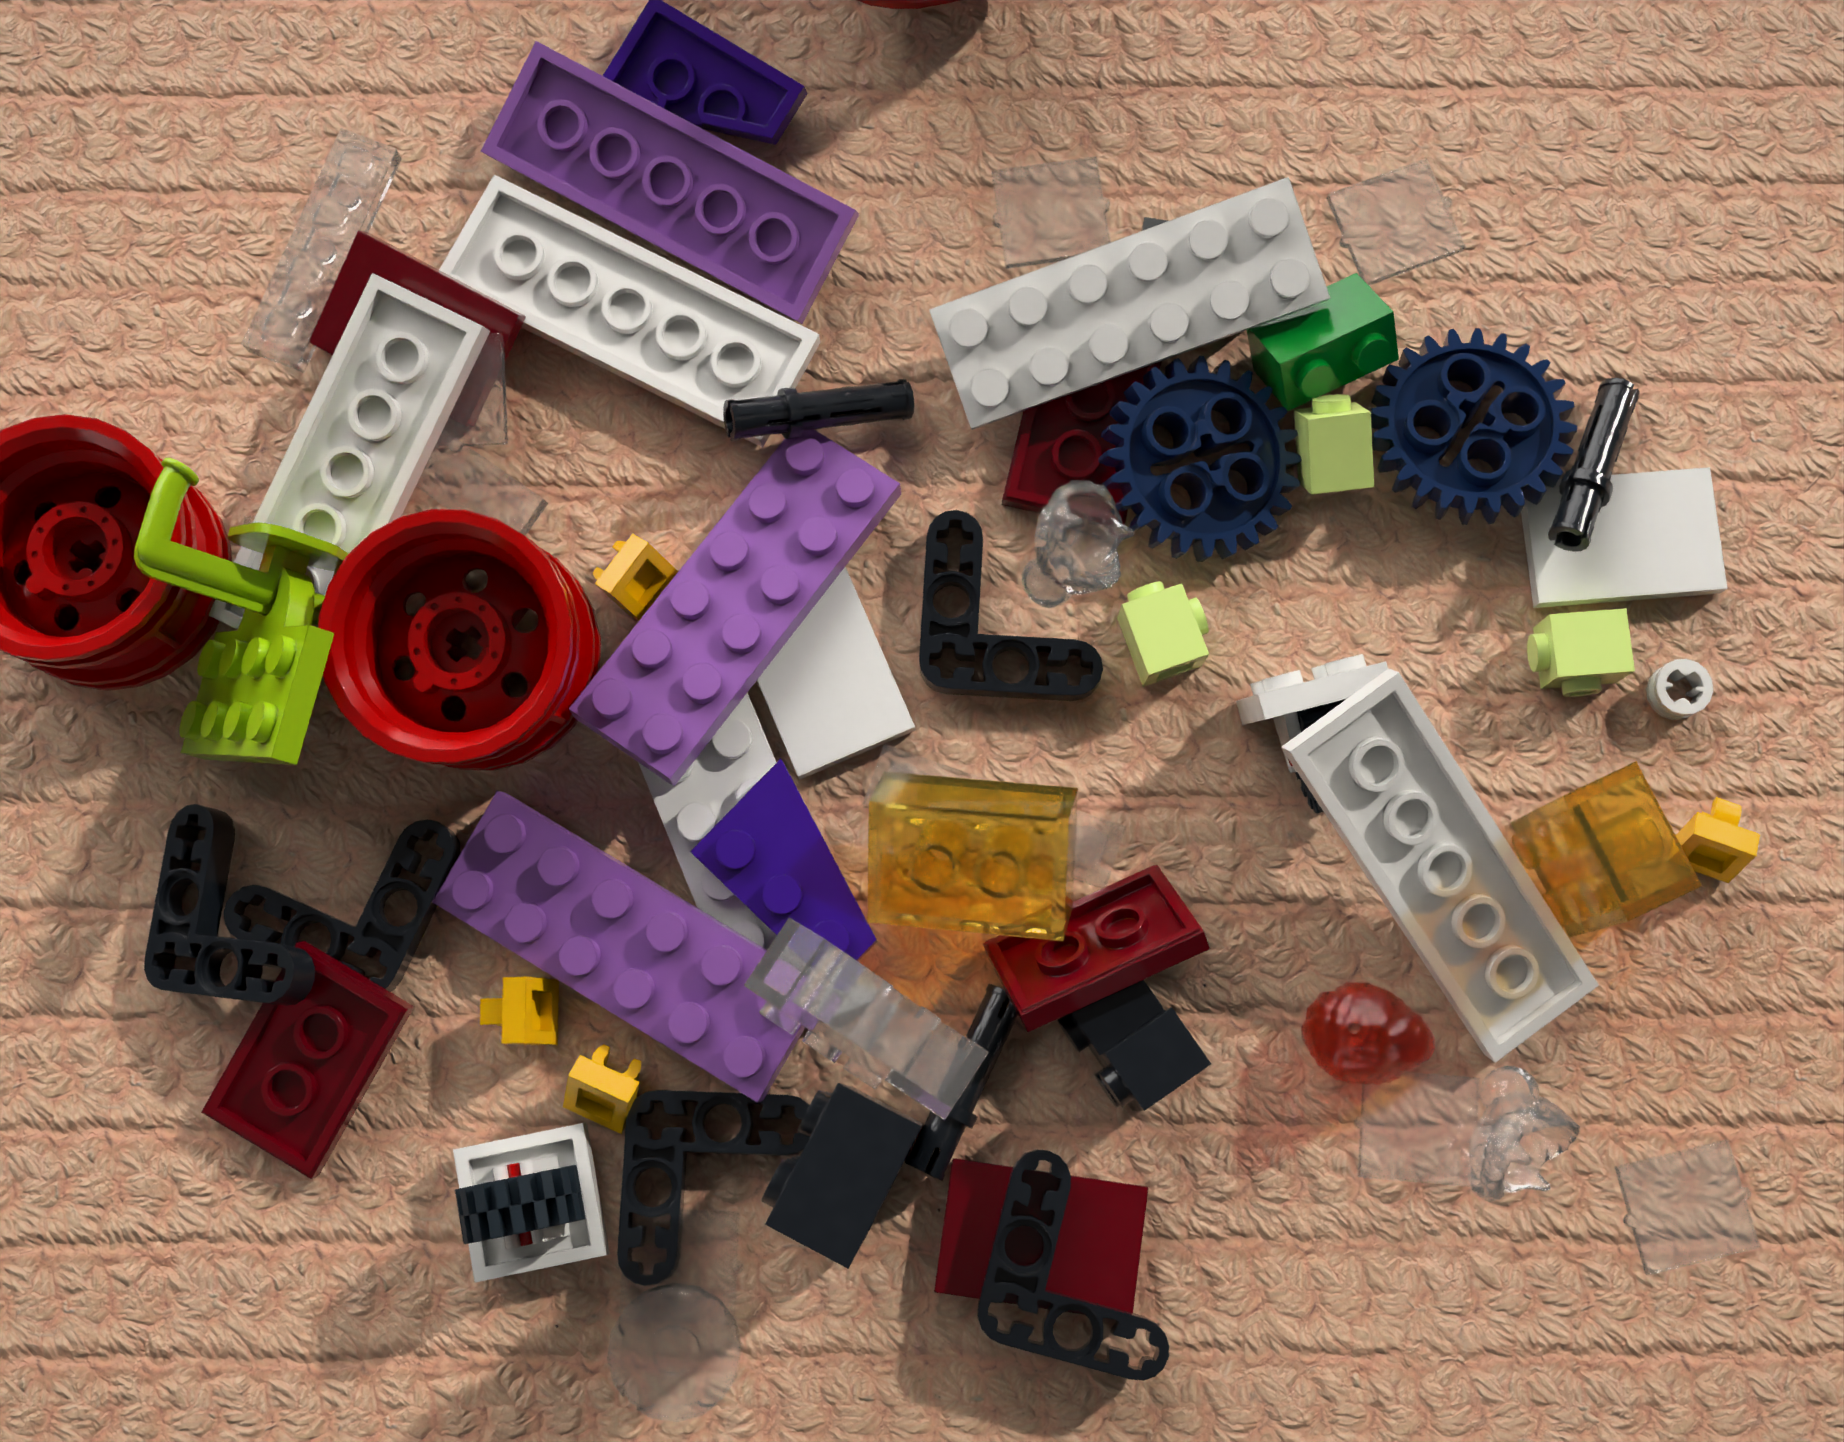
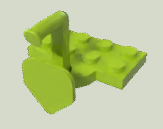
[134,457,348,765]

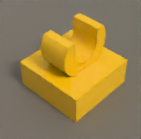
[592,533,678,621]
[1667,797,1760,883]
[480,976,559,1045]
[563,1044,641,1134]

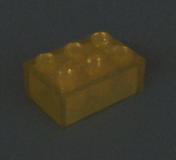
[1510,761,1702,937]
[867,772,1078,941]

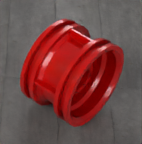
[0,414,232,691]
[318,509,601,771]

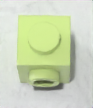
[1294,394,1374,494]
[1117,581,1209,687]
[1527,608,1635,697]

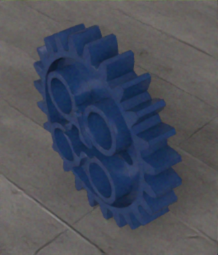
[1371,328,1577,525]
[1099,356,1301,562]

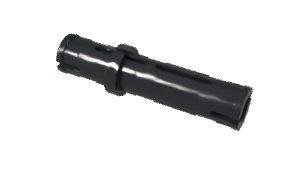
[1548,378,1640,552]
[723,379,914,441]
[905,984,1018,1181]

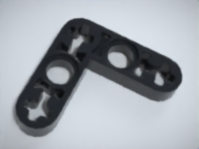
[919,510,1103,701]
[144,804,315,1006]
[224,819,461,992]
[617,1090,809,1286]
[977,1149,1169,1381]

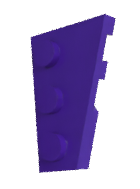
[603,0,808,145]
[690,758,877,989]

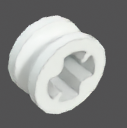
[1646,659,1713,720]

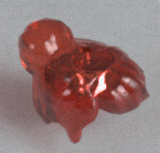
[1301,981,1436,1085]

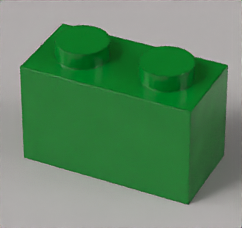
[1247,273,1399,411]

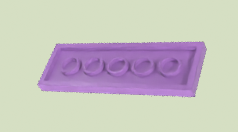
[481,41,859,324]
[569,429,901,786]
[433,791,828,1102]

